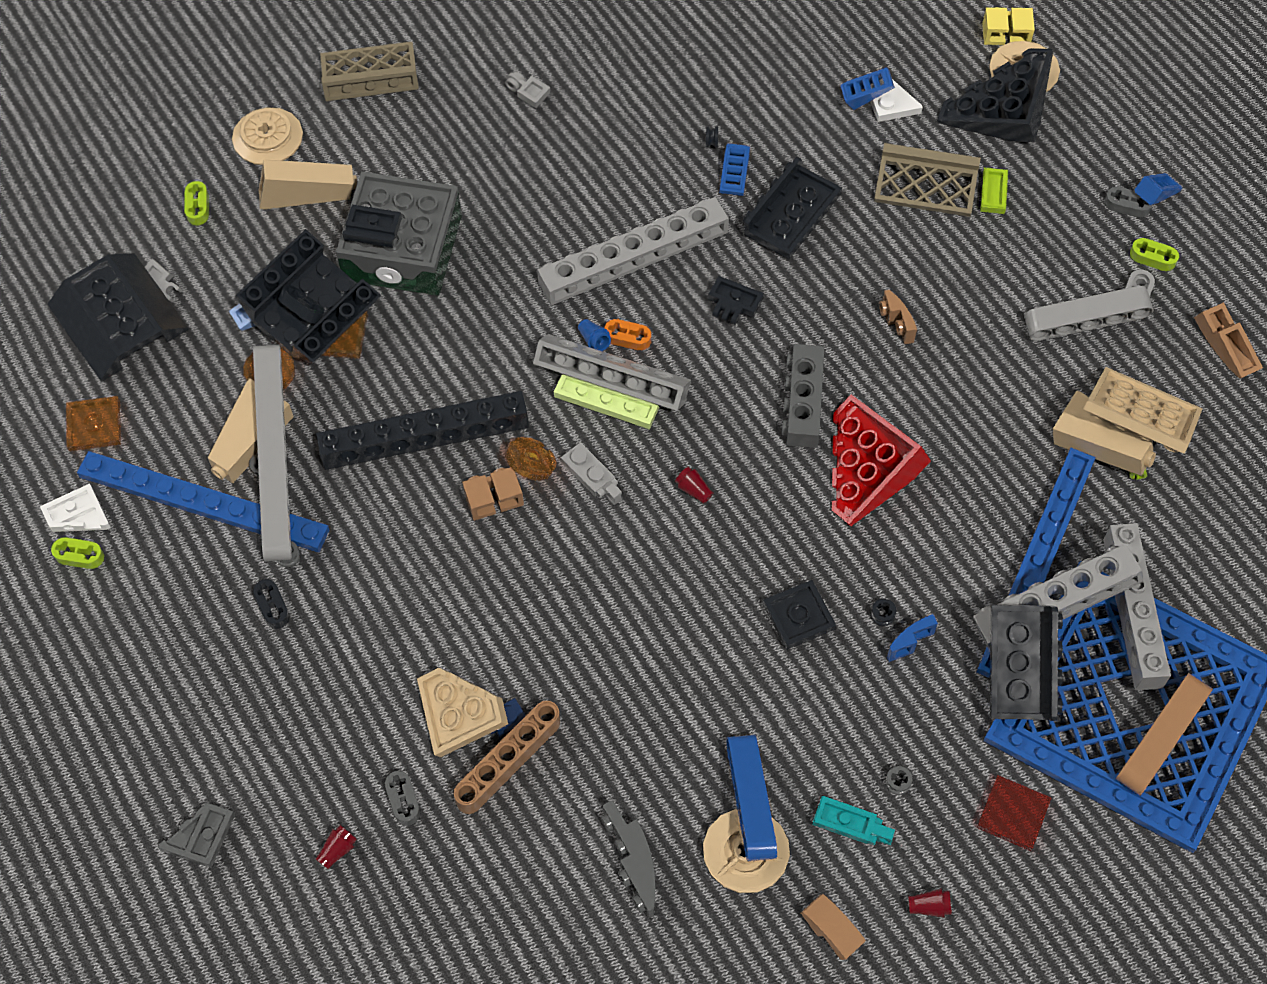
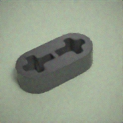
[1104,187,1152,218]
[385,771,420,826]

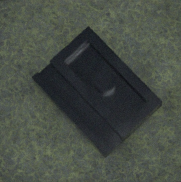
[342,204,402,248]

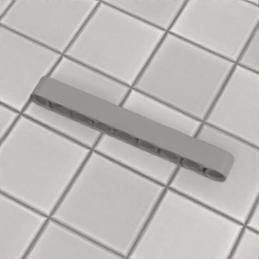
[253,344,292,562]

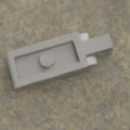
[561,442,622,505]

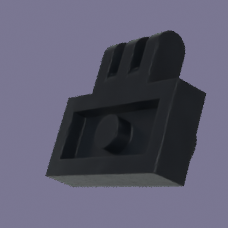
[708,276,764,325]

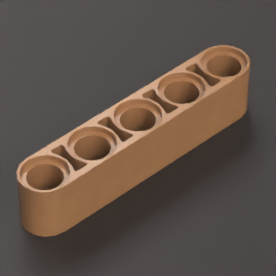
[1116,673,1213,796]
[454,701,560,814]

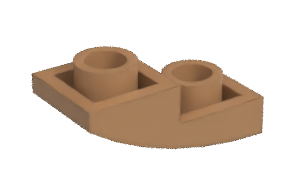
[879,290,917,344]
[801,894,866,960]

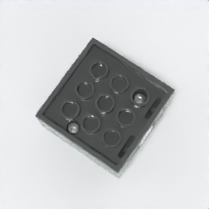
[336,171,462,296]

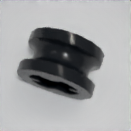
[706,126,718,148]
[871,599,897,626]

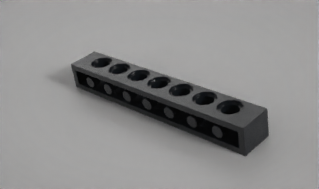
[316,391,529,470]

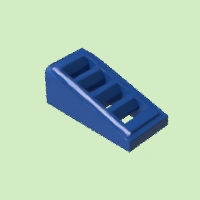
[841,68,895,110]
[719,144,750,196]
[1135,173,1182,205]

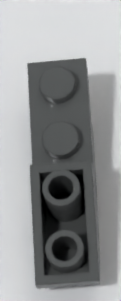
[601,800,655,919]

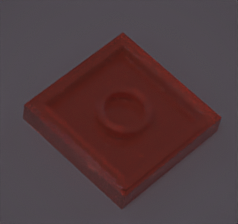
[977,775,1052,851]

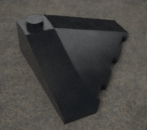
[937,48,1053,142]

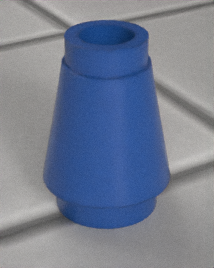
[578,319,611,351]

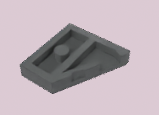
[158,803,235,868]

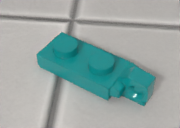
[812,796,895,845]

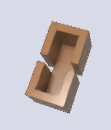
[462,467,524,521]

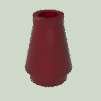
[674,466,714,504]
[315,825,357,870]
[908,888,952,918]

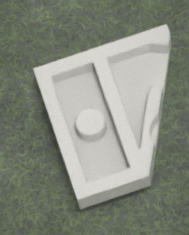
[870,78,923,122]
[40,484,111,532]

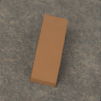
[1194,303,1263,379]

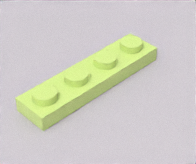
[554,373,659,429]

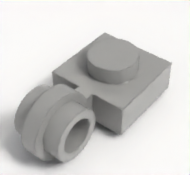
[505,71,550,108]

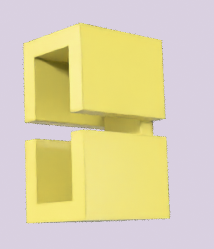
[982,7,1035,45]

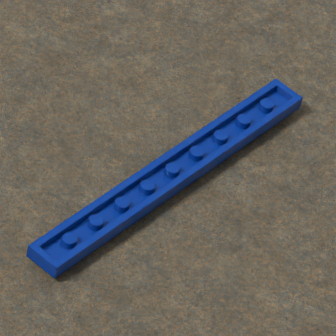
[976,448,1096,678]
[77,451,330,553]

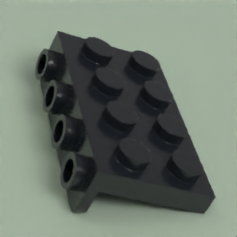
[743,157,842,260]
[990,605,1063,721]

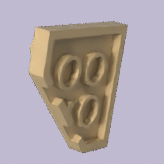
[417,668,508,757]

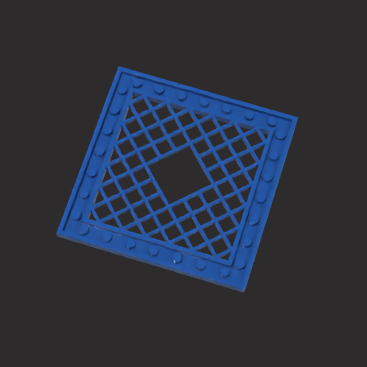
[983,561,1267,853]

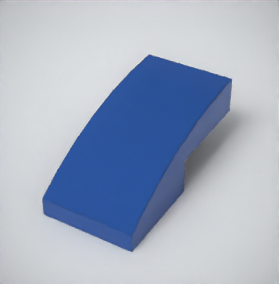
[887,614,938,662]

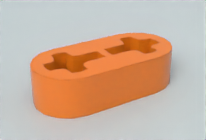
[605,319,651,351]

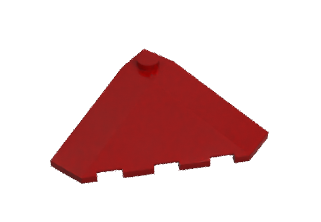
[832,394,931,526]

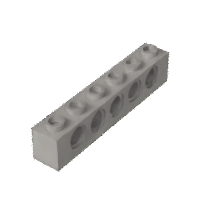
[533,334,691,411]
[1103,523,1171,690]
[973,544,1143,651]

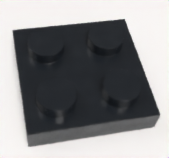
[763,580,836,650]

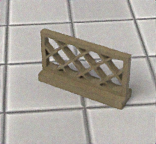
[320,42,419,101]
[874,143,981,217]

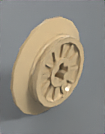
[989,41,1060,92]
[232,107,303,165]
[703,809,790,893]

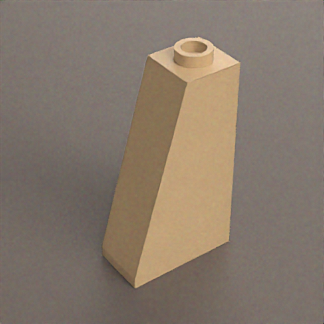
[259,160,357,209]
[208,378,294,483]
[1053,391,1156,476]

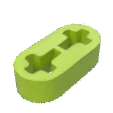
[184,181,209,226]
[1130,238,1179,271]
[51,538,104,569]

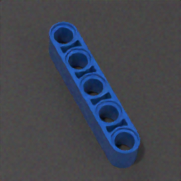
[727,735,777,862]

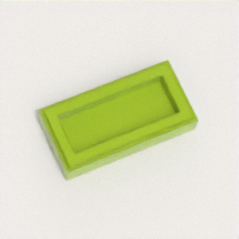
[980,168,1008,214]

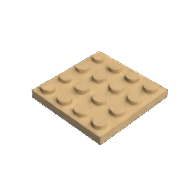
[1083,367,1203,453]

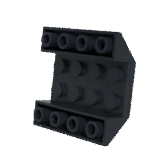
[235,229,381,364]
[47,253,189,382]

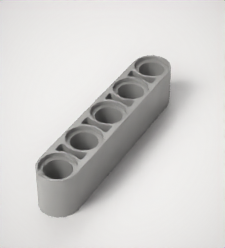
[1024,286,1154,341]

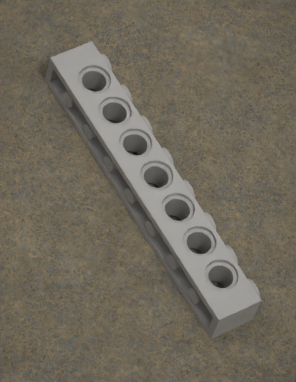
[537,197,729,306]

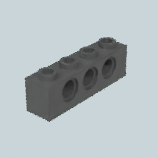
[782,344,824,448]

